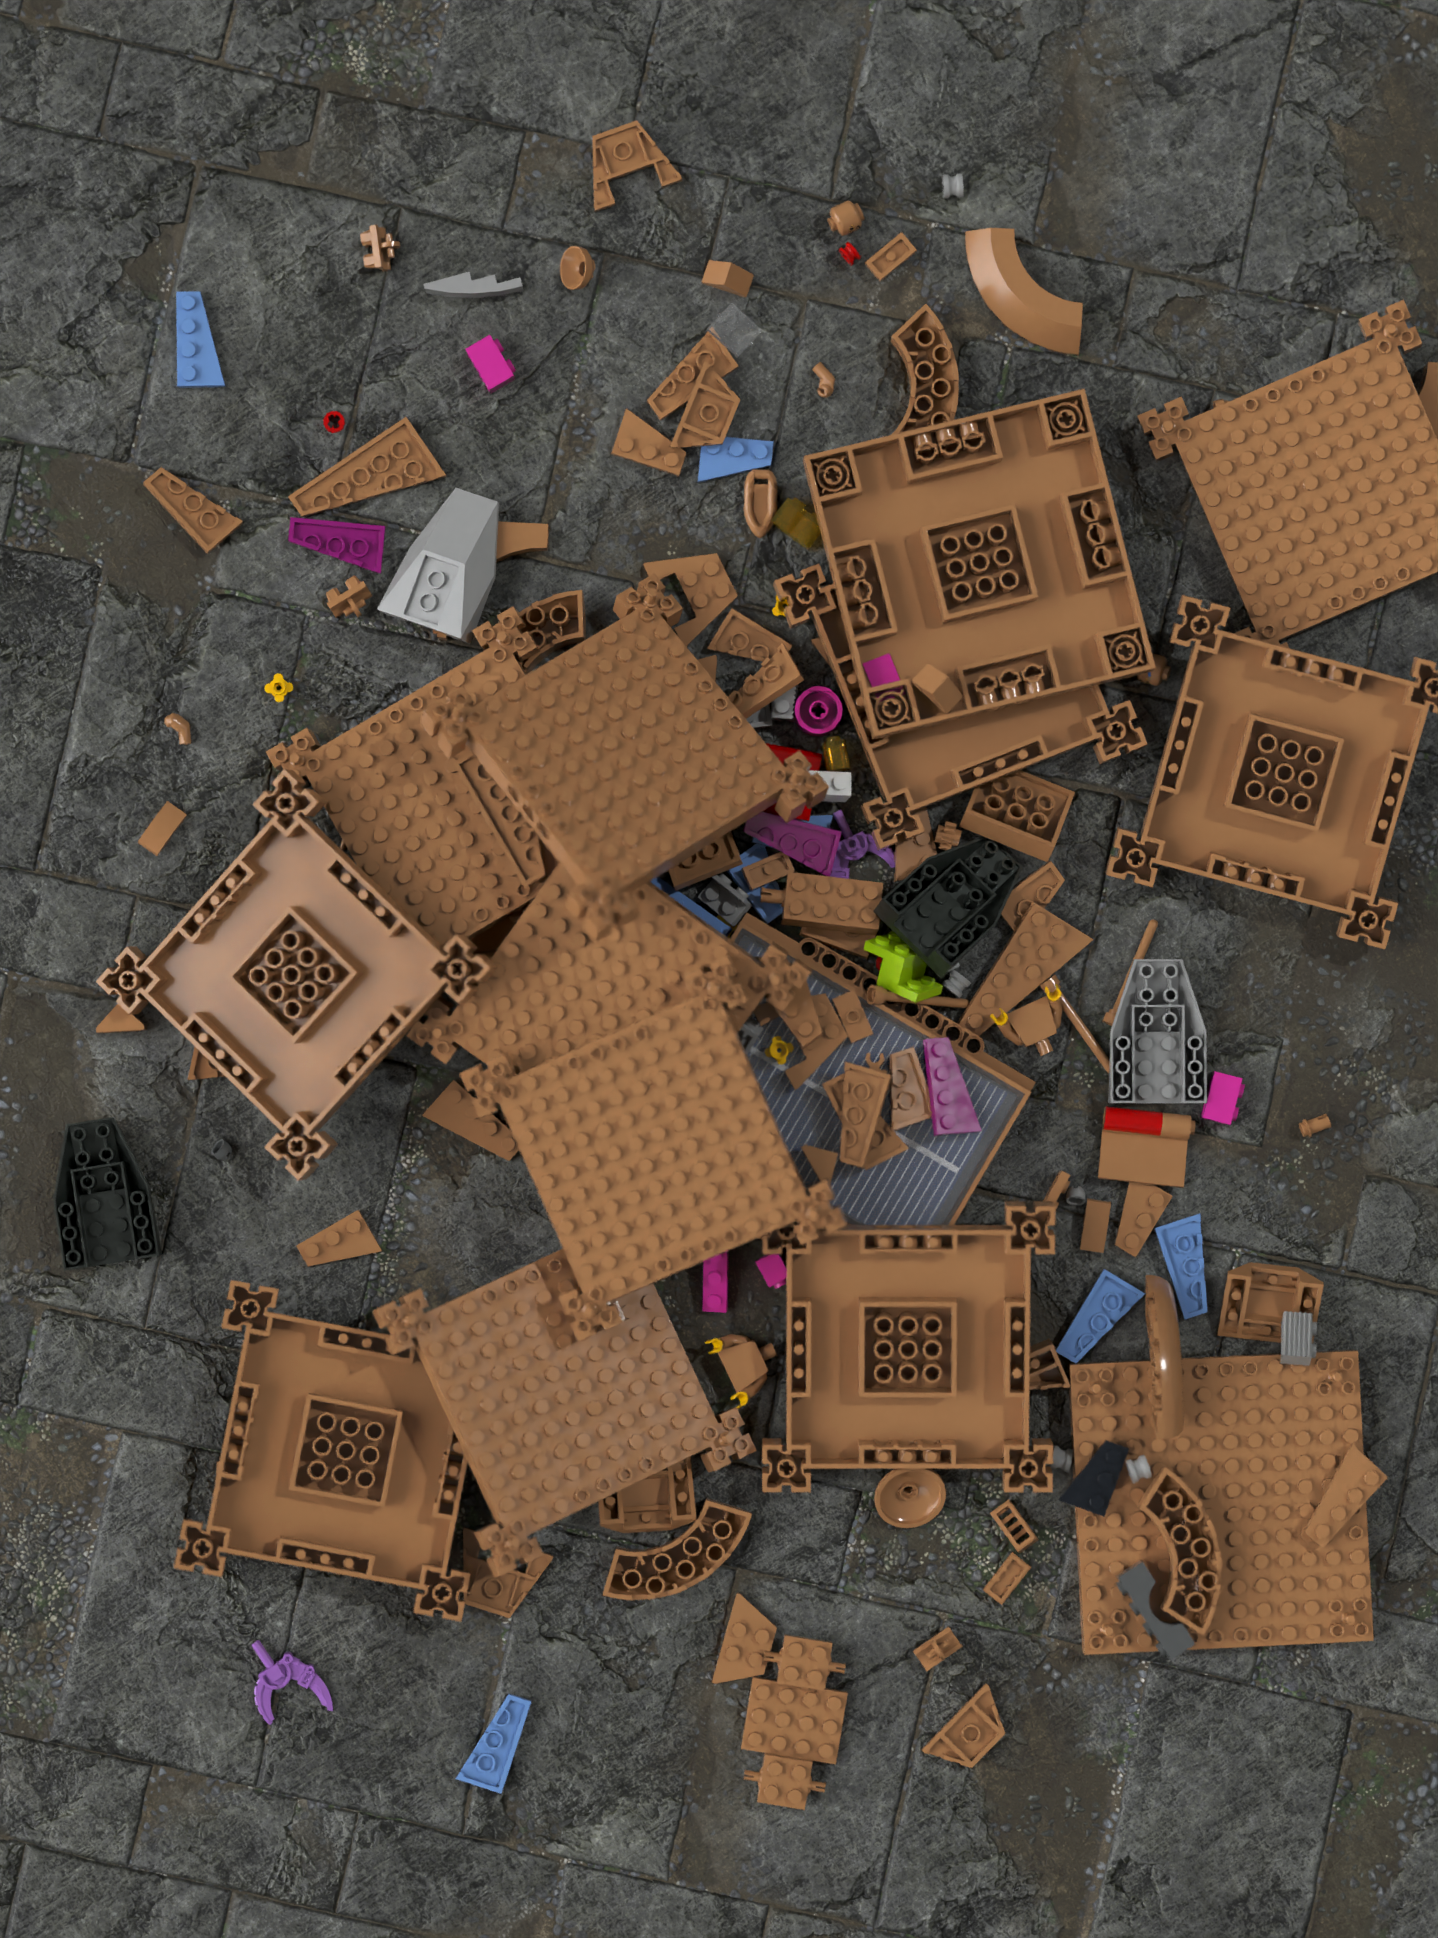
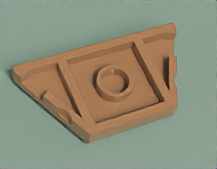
[670,361,741,448]
[712,1593,777,1684]
[921,1683,1005,1768]

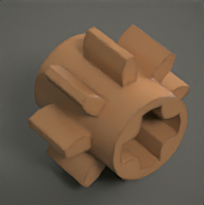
[934,821,962,850]

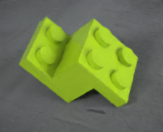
[864,932,943,1003]

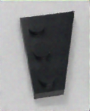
[1058,1440,1129,1517]

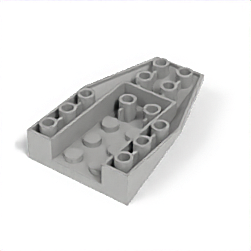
[377,488,499,644]
[1108,959,1207,1103]

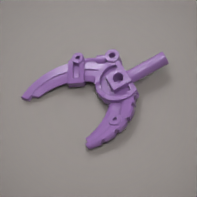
[830,809,895,879]
[251,1640,333,1725]

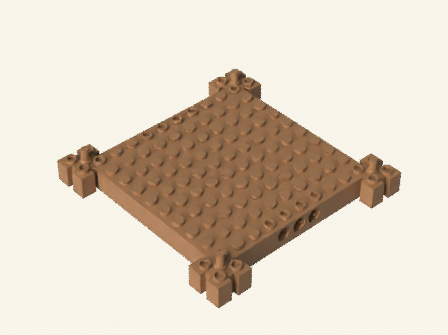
[1137,300,1438,648]
[773,564,1148,851]
[421,573,829,943]
[1105,595,1438,949]
[266,606,560,948]
[96,769,498,1181]
[407,863,813,1077]
[460,955,847,1341]
[762,1201,1055,1492]
[372,1249,757,1577]
[174,1280,471,1621]

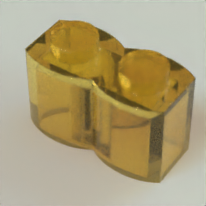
[771,497,821,550]
[822,736,850,772]

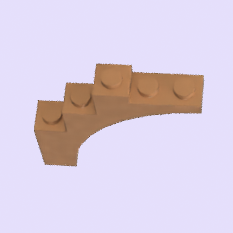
[433,521,549,640]

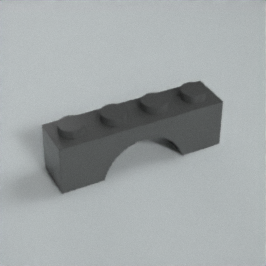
[1116,1560,1195,1660]

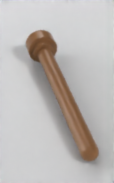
[1103,919,1158,1026]
[1040,974,1109,1073]
[866,985,969,1008]

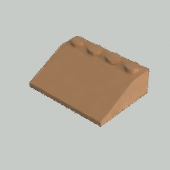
[959,770,1075,862]

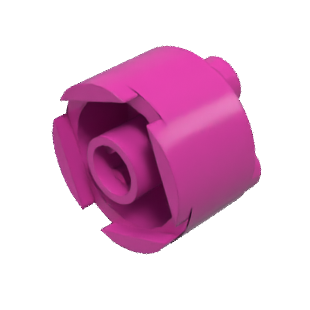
[794,686,843,736]

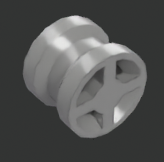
[943,173,964,199]
[941,969,971,998]
[1049,1446,1073,1473]
[1125,1454,1152,1484]

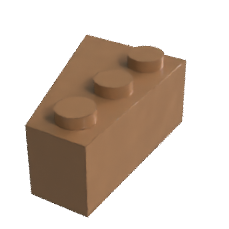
[1029,1339,1071,1390]

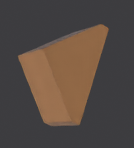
[701,260,754,298]
[911,664,963,714]
[96,1004,147,1033]
[801,1145,838,1183]

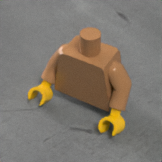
[990,984,1062,1056]
[705,1334,777,1409]

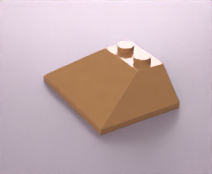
[1217,1262,1324,1344]
[598,1456,696,1533]

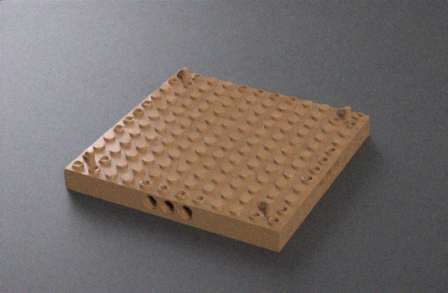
[803,389,1156,740]
[1068,1350,1374,1655]

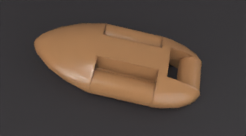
[744,469,778,538]

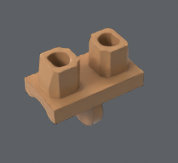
[360,224,400,271]
[326,576,372,618]
[913,1626,962,1671]

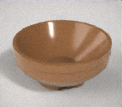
[560,246,595,290]

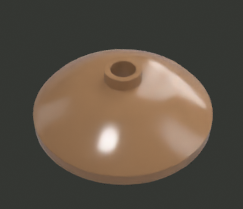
[874,1469,946,1528]

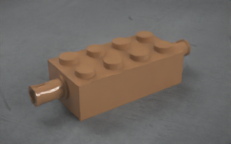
[760,872,883,935]

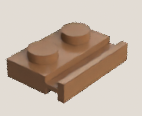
[1043,1171,1070,1211]

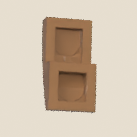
[138,801,187,856]
[1080,1199,1111,1253]

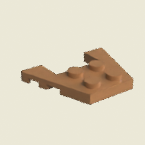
[592,120,682,212]
[643,553,738,647]
[753,993,848,1090]
[463,1527,554,1618]

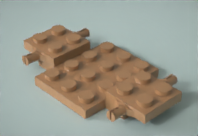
[741,1634,848,1810]

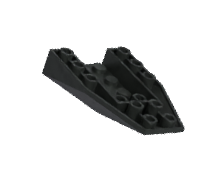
[873,836,1023,979]
[53,1117,162,1271]

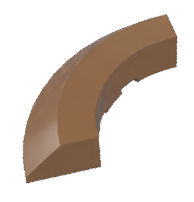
[965,228,1083,355]
[890,304,959,435]

